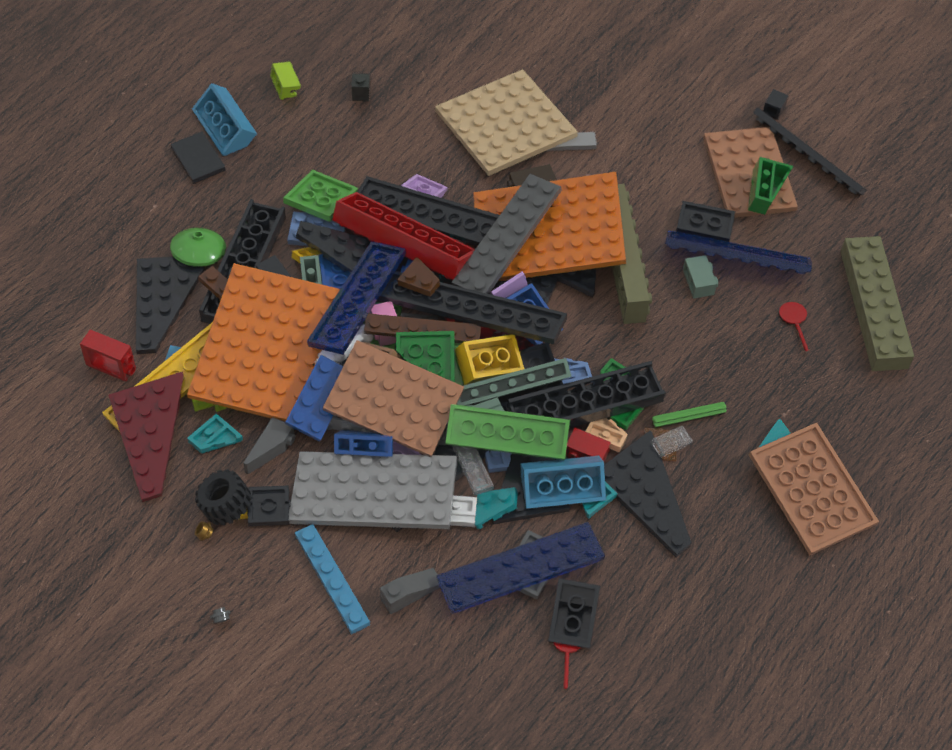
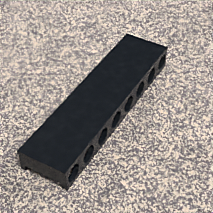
[199,199,286,324]
[506,361,666,428]

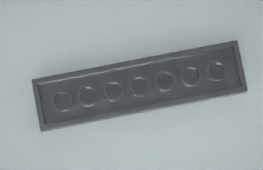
[452,174,562,294]

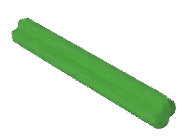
[652,402,726,427]

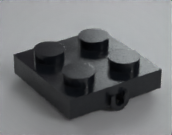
[246,485,291,526]

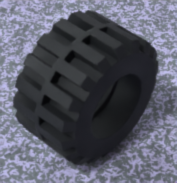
[195,469,252,525]

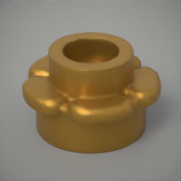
[195,521,213,541]

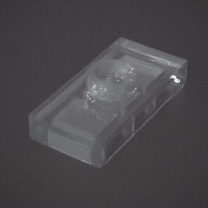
[651,425,693,458]

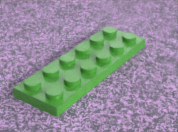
[446,404,570,460]

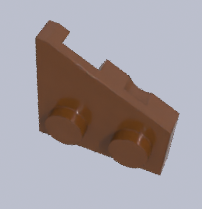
[397,257,440,297]

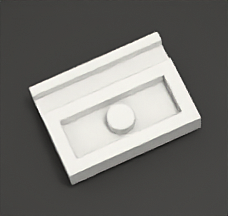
[450,496,477,527]

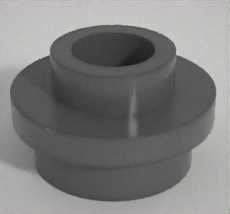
[210,607,231,624]

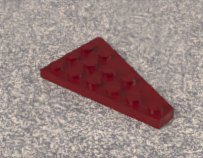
[108,372,184,502]

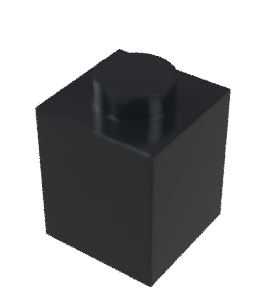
[763,89,789,120]

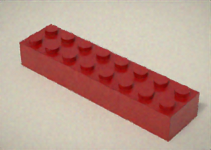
[332,192,475,280]

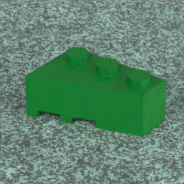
[748,157,794,215]

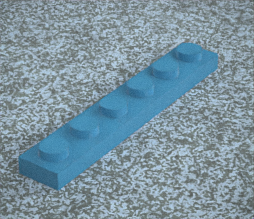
[295,524,370,635]

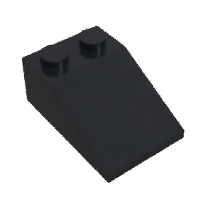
[548,579,601,648]

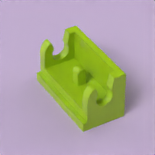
[270,62,301,100]

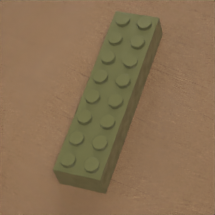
[612,184,652,324]
[841,236,914,371]

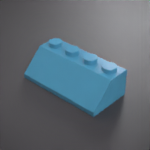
[192,83,257,156]
[520,456,606,508]

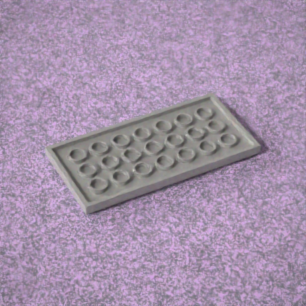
[289,452,457,529]

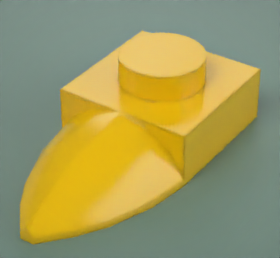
[291,247,323,264]

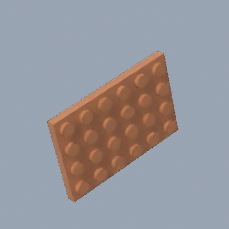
[704,127,798,218]
[323,340,464,457]
[749,423,879,556]

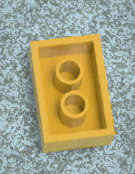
[455,334,524,385]

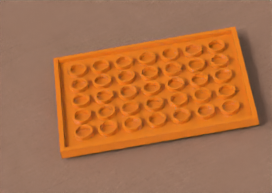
[474,172,626,282]
[187,263,343,422]

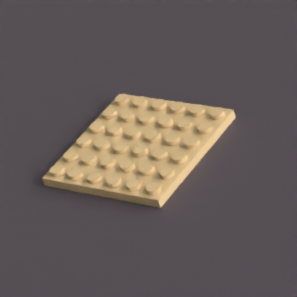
[435,69,578,176]

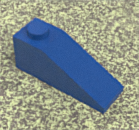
[334,430,393,457]

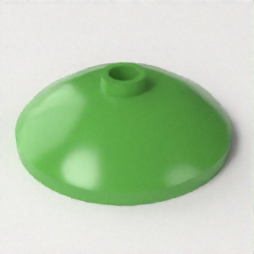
[170,228,226,266]

